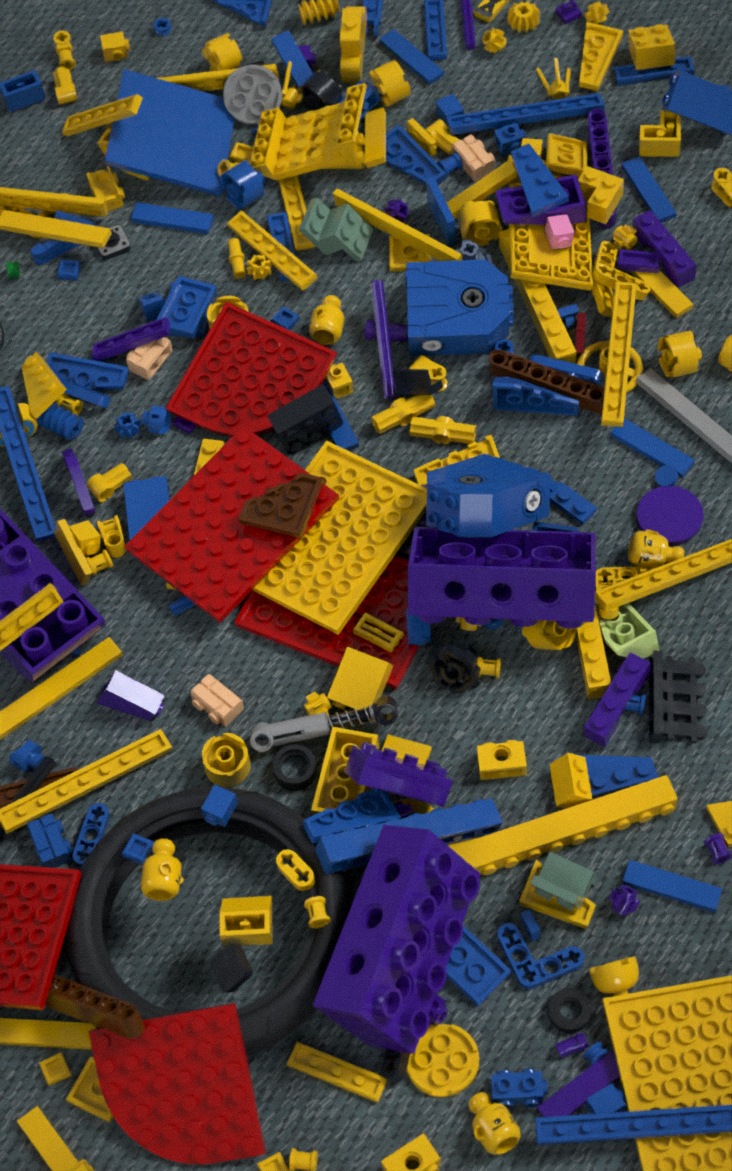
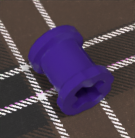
[704,833,732,865]

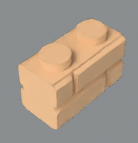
[452,135,495,182]
[126,337,173,380]
[191,674,244,727]

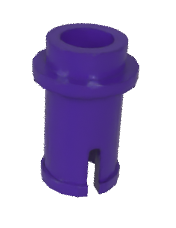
[555,1032,589,1058]

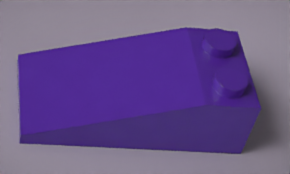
[496,175,586,225]

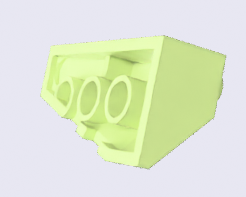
[594,600,659,659]

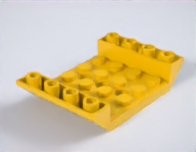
[250,83,367,180]

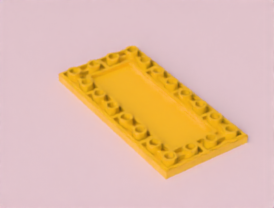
[507,155,593,291]

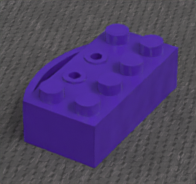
[344,742,453,807]

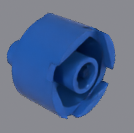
[220,160,264,209]

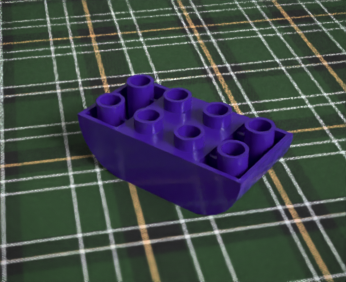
[0,509,106,682]

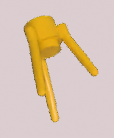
[536,58,570,100]
[281,61,302,109]

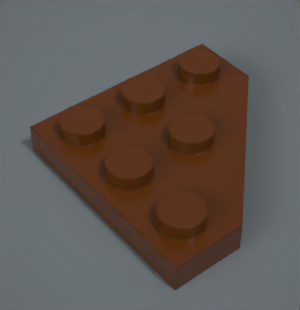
[238,473,324,539]

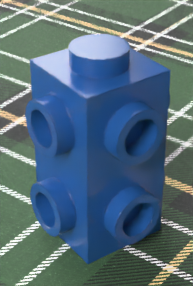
[491,1069,548,1109]

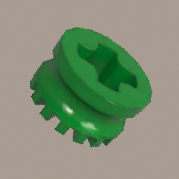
[7,260,20,279]

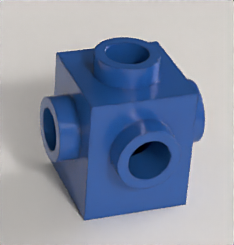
[494,123,526,157]

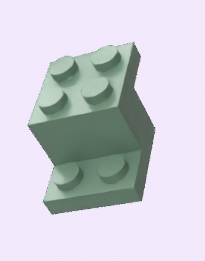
[299,197,374,261]
[530,852,598,911]

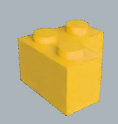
[639,110,681,157]
[578,166,624,224]

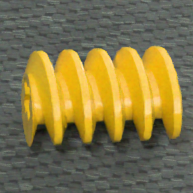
[298,0,340,25]

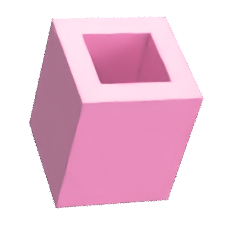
[545,214,574,249]

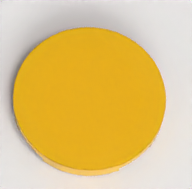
[406,1024,479,1097]

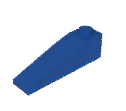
[493,377,579,416]

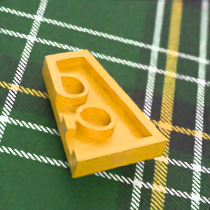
[519,860,596,929]

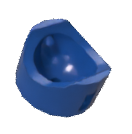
[142,405,172,434]
[9,738,45,772]

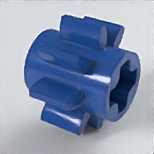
[114,412,141,439]

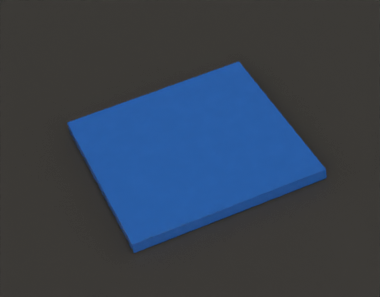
[104,69,234,197]

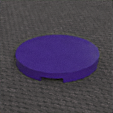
[637,486,703,546]

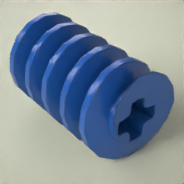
[36,403,84,441]

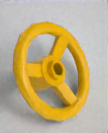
[577,340,643,393]

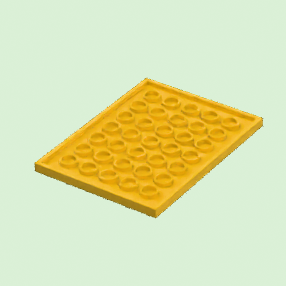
[253,441,427,635]
[602,975,732,1171]

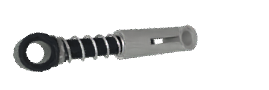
[250,696,398,752]

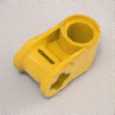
[711,168,732,207]
[409,356,447,392]
[97,515,126,558]

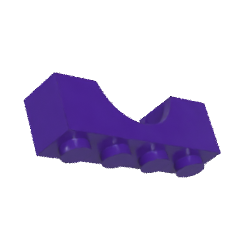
[633,210,697,288]
[584,652,650,747]

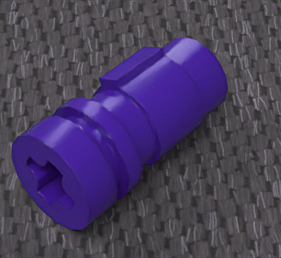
[365,319,408,342]

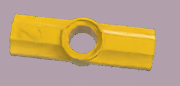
[371,395,436,434]
[410,416,477,445]

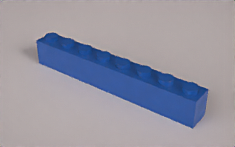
[315,798,503,874]

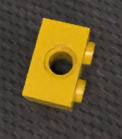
[477,740,527,780]
[381,1133,441,1171]

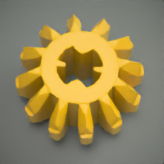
[508,0,540,33]

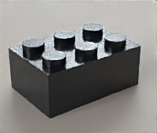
[267,384,344,454]

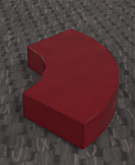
[575,313,587,353]

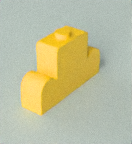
[340,6,367,83]

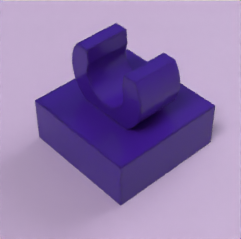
[555,0,582,25]

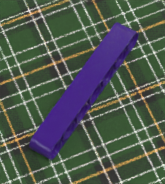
[588,109,617,229]

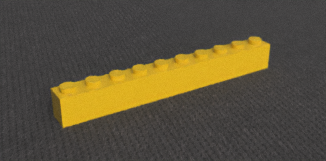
[451,775,678,876]

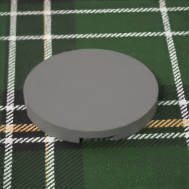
[223,65,282,125]

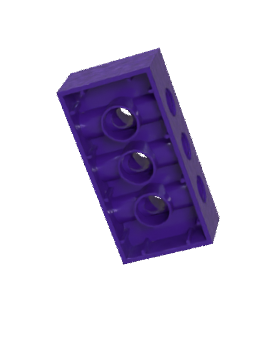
[408,527,596,628]
[313,825,481,1054]

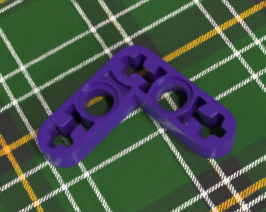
[61,448,96,516]

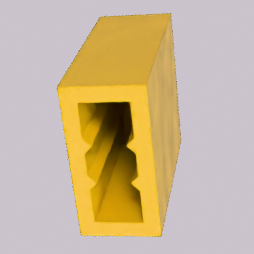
[327,647,393,711]

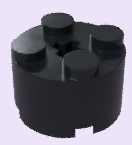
[297,69,344,111]

